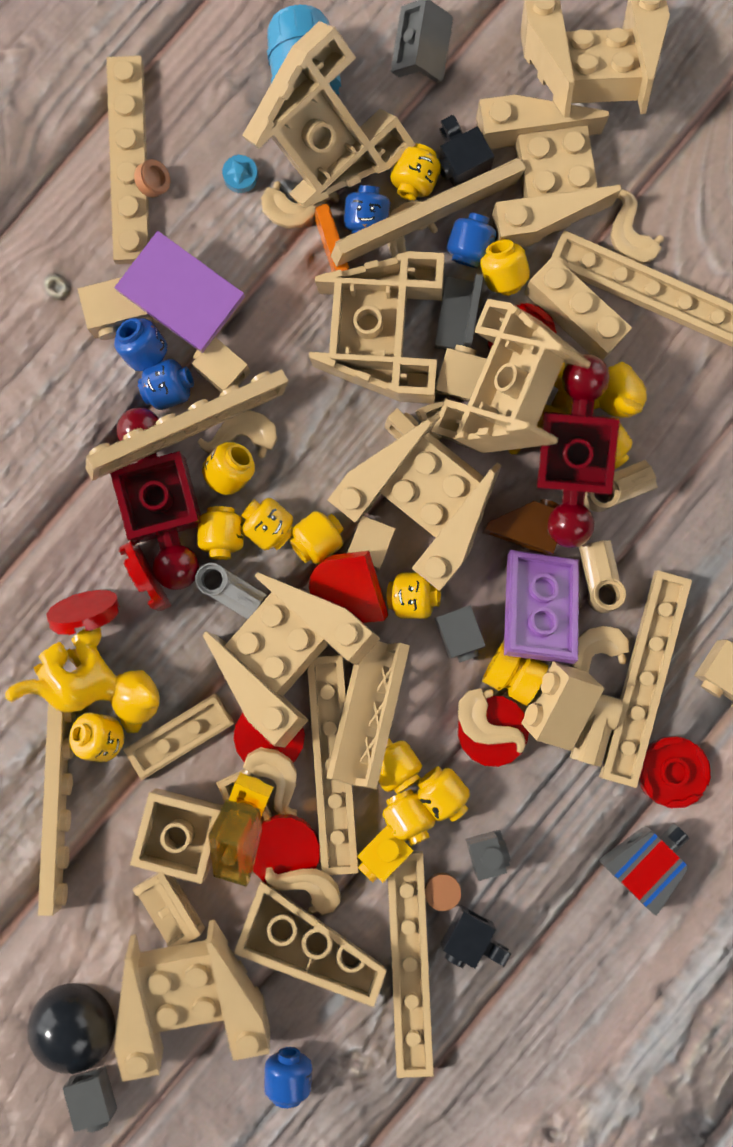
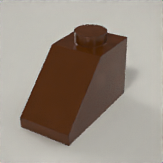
[482,499,559,555]

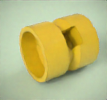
[482,641,549,706]

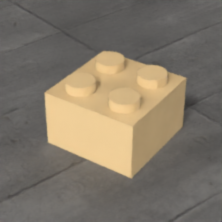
[130,788,225,884]

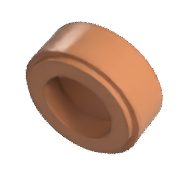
[134,159,170,198]
[425,872,461,911]

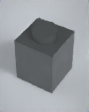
[435,605,486,663]
[62,1066,117,1133]

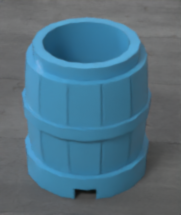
[267,4,341,94]

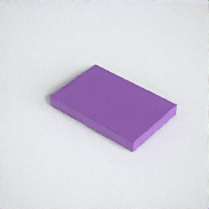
[114,230,245,353]
[504,550,579,664]

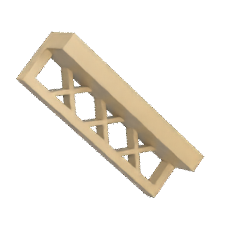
[326,641,410,789]

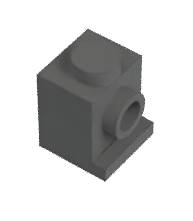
[466,829,510,881]

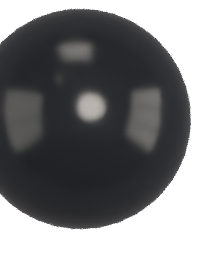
[27,983,115,1074]

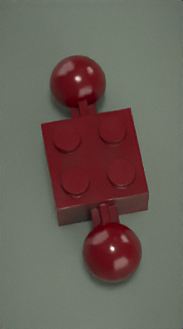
[537,354,620,548]
[110,407,201,590]

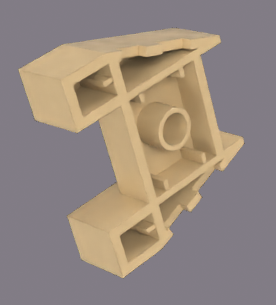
[521,0,670,118]
[242,21,416,208]
[476,95,621,247]
[309,251,445,404]
[432,299,591,453]
[328,414,501,591]
[203,572,381,747]
[114,920,270,1082]

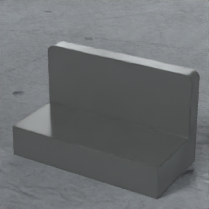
[390,0,453,83]
[434,274,483,350]

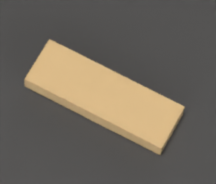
[123,693,235,781]

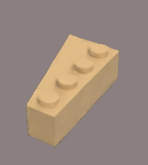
[234,881,387,1007]

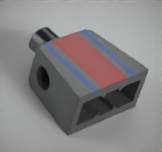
[598,823,690,916]

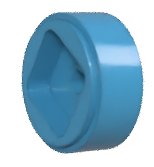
[222,155,258,193]

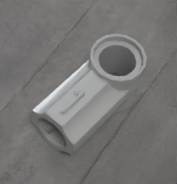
[195,563,267,619]

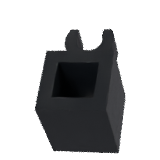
[438,114,495,187]
[441,905,511,969]

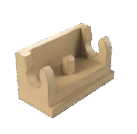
[133,872,205,947]

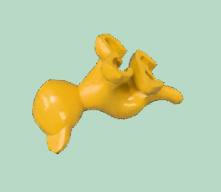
[508,362,647,455]
[5,628,160,733]

